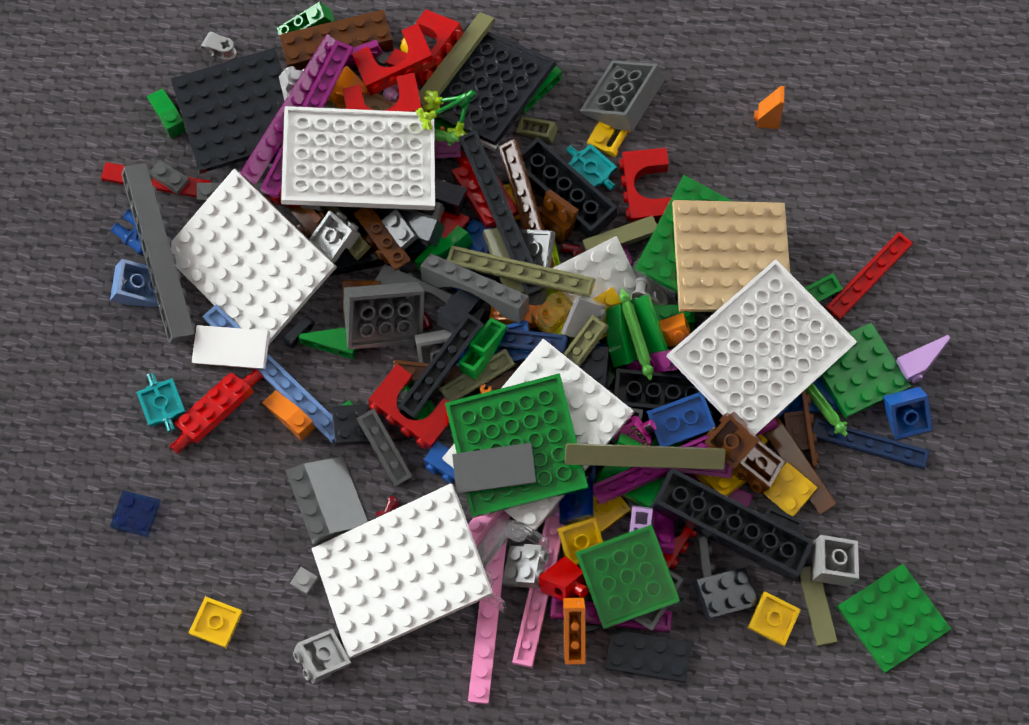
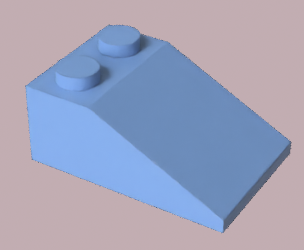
[110,259,158,307]

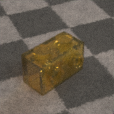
[531,291,573,333]

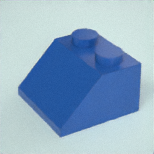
[883,387,932,440]

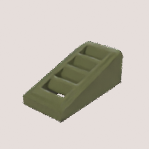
[516,116,558,144]

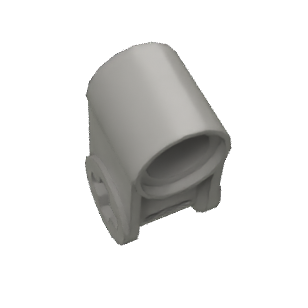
[200,32,237,60]
[632,277,668,305]

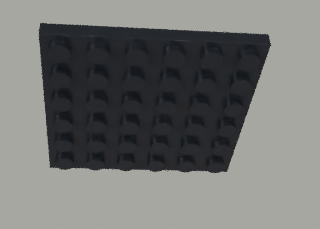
[418,24,557,146]
[171,48,284,174]

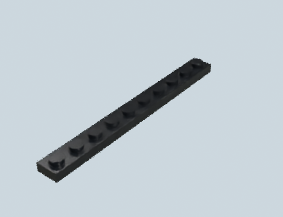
[459,130,545,297]

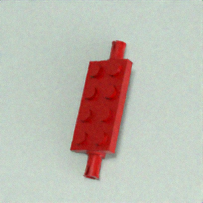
[452,152,519,229]
[169,369,263,455]

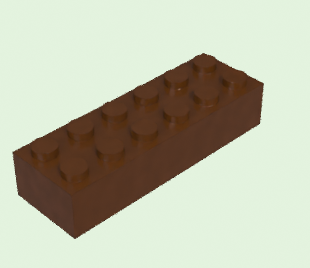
[279,9,394,71]

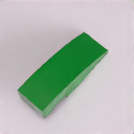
[414,226,473,272]
[606,303,638,368]
[459,318,507,380]

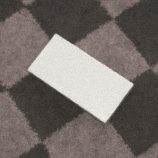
[192,325,270,369]

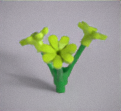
[416,89,476,138]

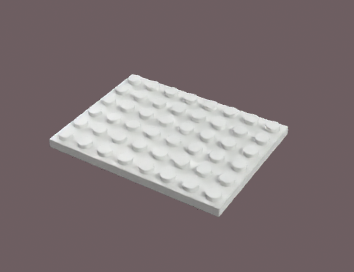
[281,106,435,210]
[170,169,337,345]
[666,259,857,435]
[442,339,634,534]
[312,484,493,659]

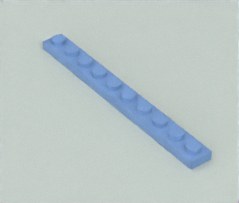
[202,304,335,444]

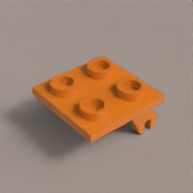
[329,66,368,109]

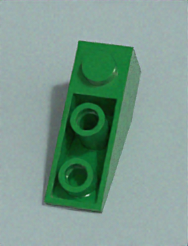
[277,2,335,37]

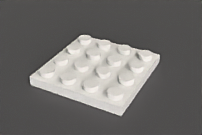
[553,236,637,312]

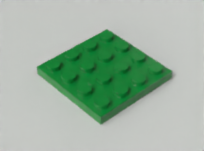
[820,323,911,419]
[575,524,680,629]
[837,564,951,673]

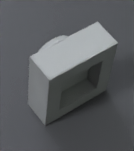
[290,567,318,594]

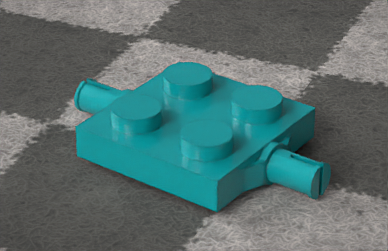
[566,144,617,191]
[136,372,186,433]

